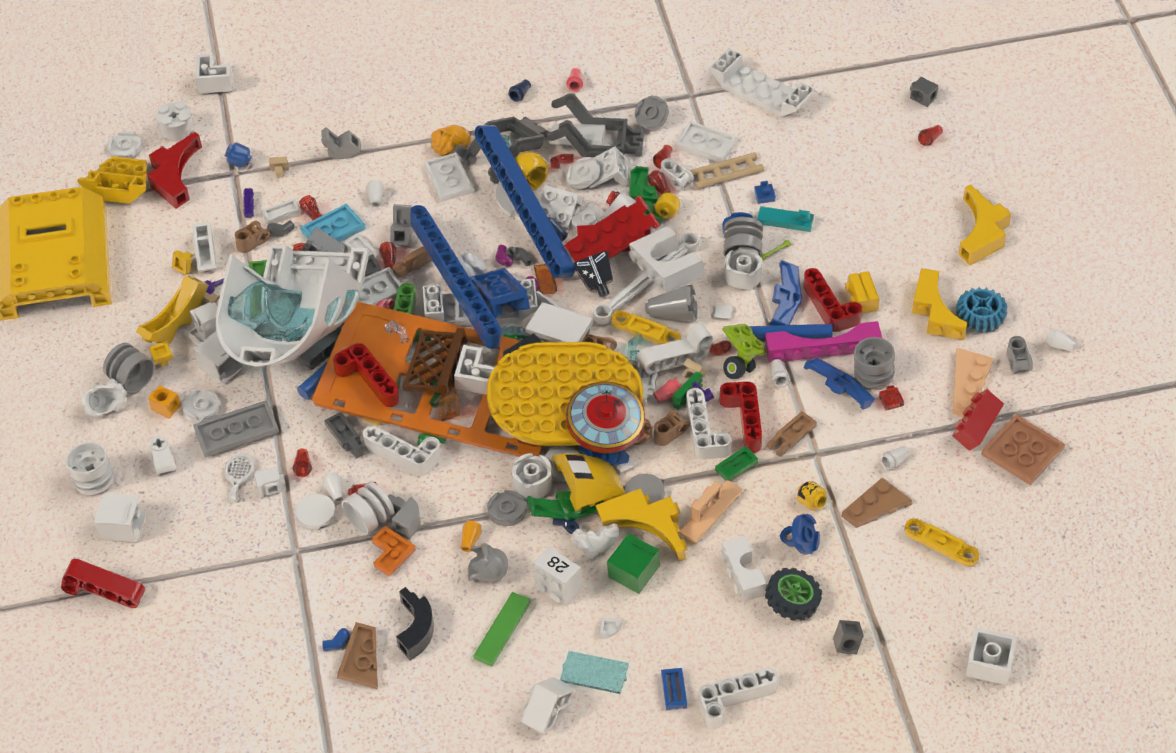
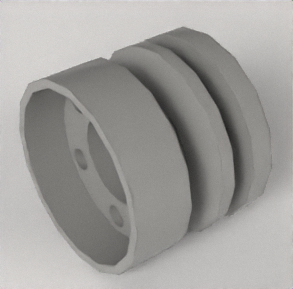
[723,217,763,258]
[854,337,895,389]
[103,342,155,393]

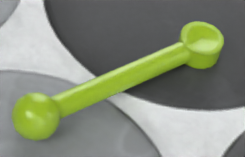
[761,240,791,261]

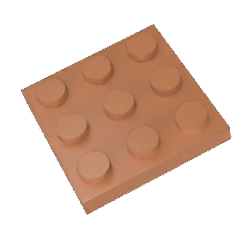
[981,414,1065,486]

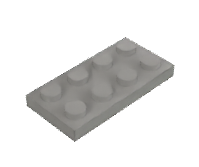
[193,400,279,458]

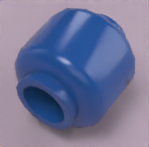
[224,142,252,168]

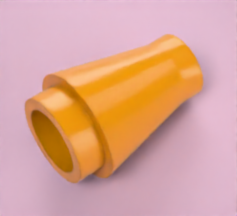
[460,521,482,552]

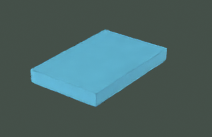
[300,203,366,242]

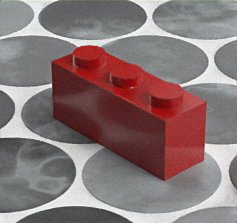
[952,389,1004,451]

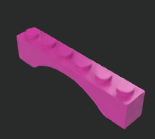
[765,321,882,363]

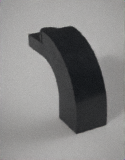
[396,587,434,661]

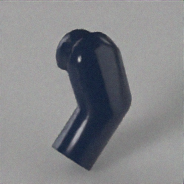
[552,518,579,534]

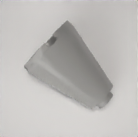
[645,285,698,322]

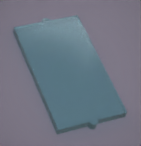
[560,651,629,694]

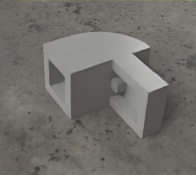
[321,127,361,159]
[390,204,413,246]
[388,494,421,539]

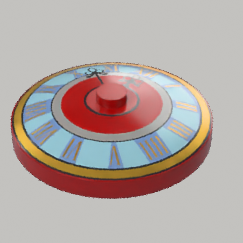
[566,382,645,453]

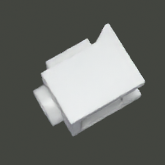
[253,466,285,499]

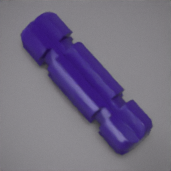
[243,188,254,218]

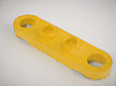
[612,310,681,345]
[904,518,979,567]

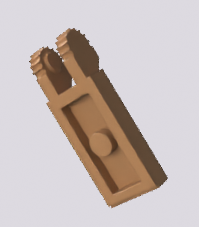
[767,411,817,457]

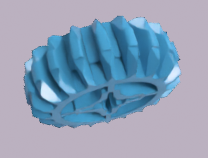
[956,287,1008,333]

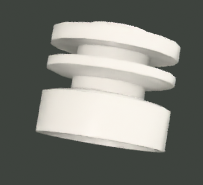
[66,442,115,495]
[341,481,395,535]

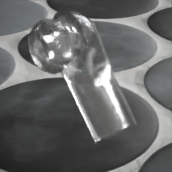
[385,320,409,344]

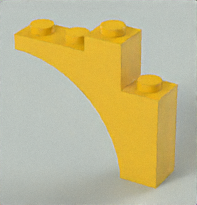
[958,184,1011,265]
[596,488,688,561]

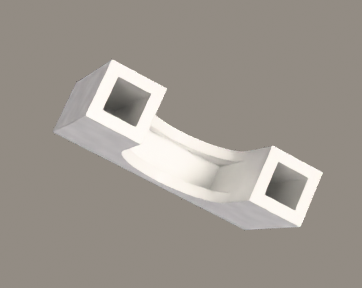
[629,226,706,293]

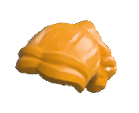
[431,125,471,156]

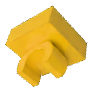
[172,250,193,275]
[149,341,173,367]

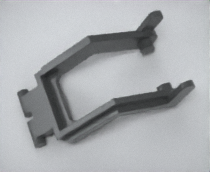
[547,93,645,157]
[454,116,549,184]

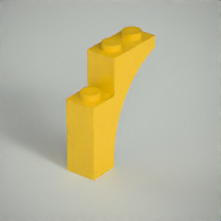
[912,268,967,340]
[136,275,209,344]

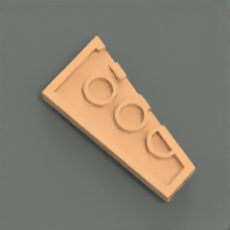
[952,348,994,417]

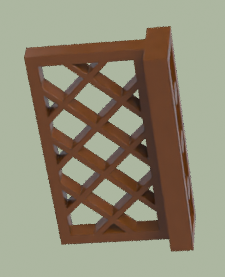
[402,328,468,398]

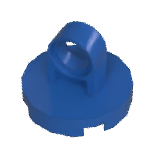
[780,514,820,555]

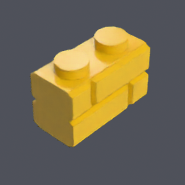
[845,271,880,313]

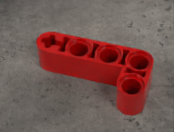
[803,268,862,332]
[333,343,399,407]
[719,381,762,453]
[61,559,146,608]

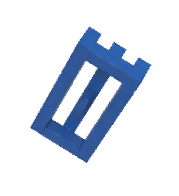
[661,668,687,711]

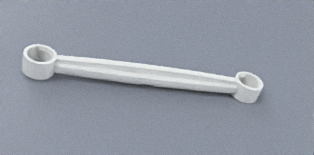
[593,232,699,325]

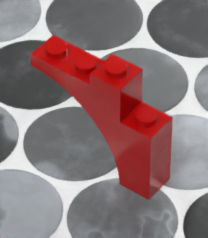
[147,132,202,209]

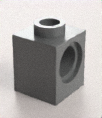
[910,77,938,107]
[833,620,864,654]

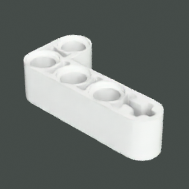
[636,323,713,373]
[686,388,731,460]
[363,426,441,476]
[698,668,779,729]

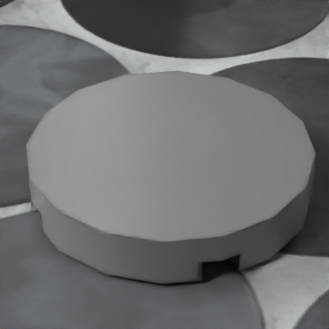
[634,95,669,131]
[625,473,665,503]
[487,490,527,527]

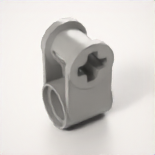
[1006,336,1033,373]

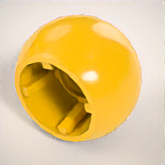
[514,152,548,190]

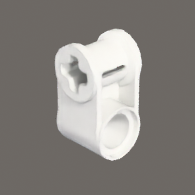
[661,158,694,191]
[150,436,176,475]

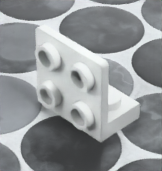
[588,147,630,189]
[540,185,583,229]

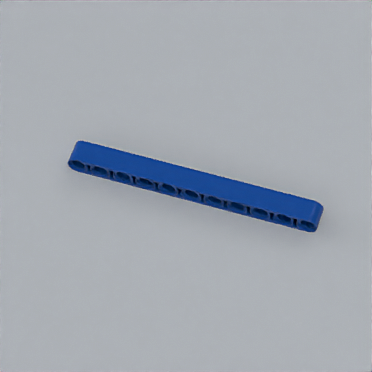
[474,125,575,278]
[410,205,501,349]

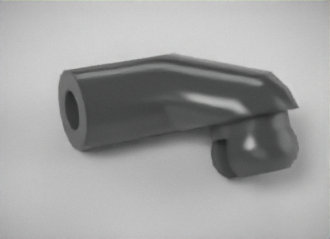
[267,220,295,236]
[507,247,533,266]

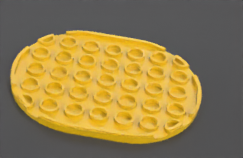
[487,342,643,446]

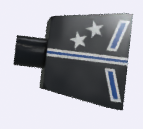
[573,250,613,298]

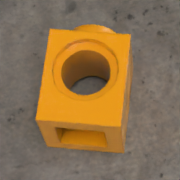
[148,385,181,419]

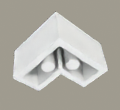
[195,54,233,94]
[190,302,218,340]
[454,345,495,395]
[521,677,575,733]

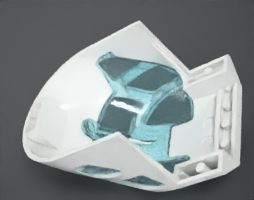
[216,245,370,368]

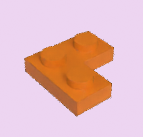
[372,526,416,577]

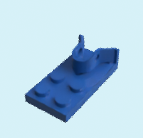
[470,268,530,318]

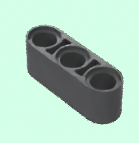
[296,327,341,370]

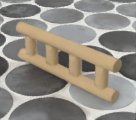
[690,152,764,189]

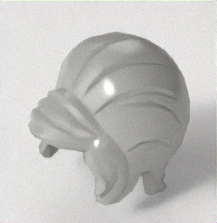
[468,543,508,582]

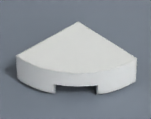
[598,618,622,639]

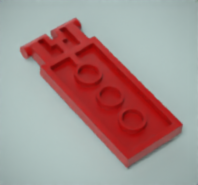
[564,195,661,262]

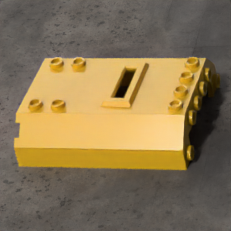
[0,187,112,321]

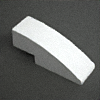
[192,222,216,272]

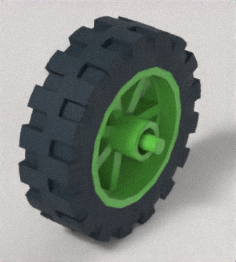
[765,568,822,621]

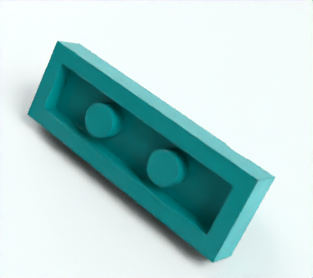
[757,206,814,232]

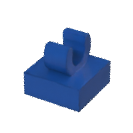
[754,181,776,204]

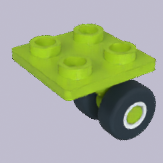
[722,324,767,379]

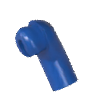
[322,628,350,651]

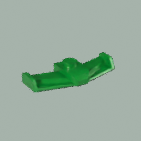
[628,166,663,225]
[526,491,605,520]

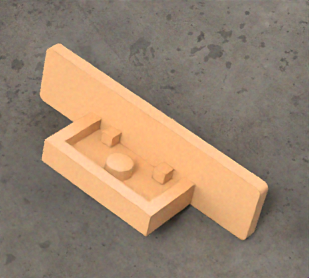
[680,480,742,543]

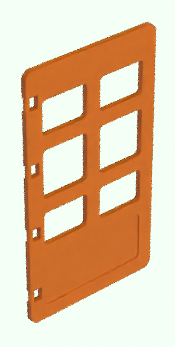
[313,302,543,457]

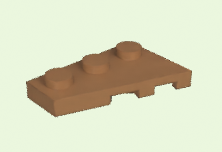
[841,478,912,528]
[337,622,378,689]

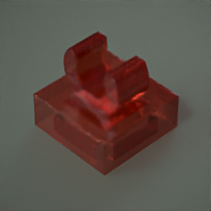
[879,385,904,411]

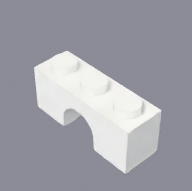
[720,535,767,602]

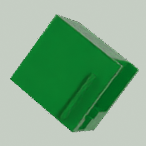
[607,533,660,594]

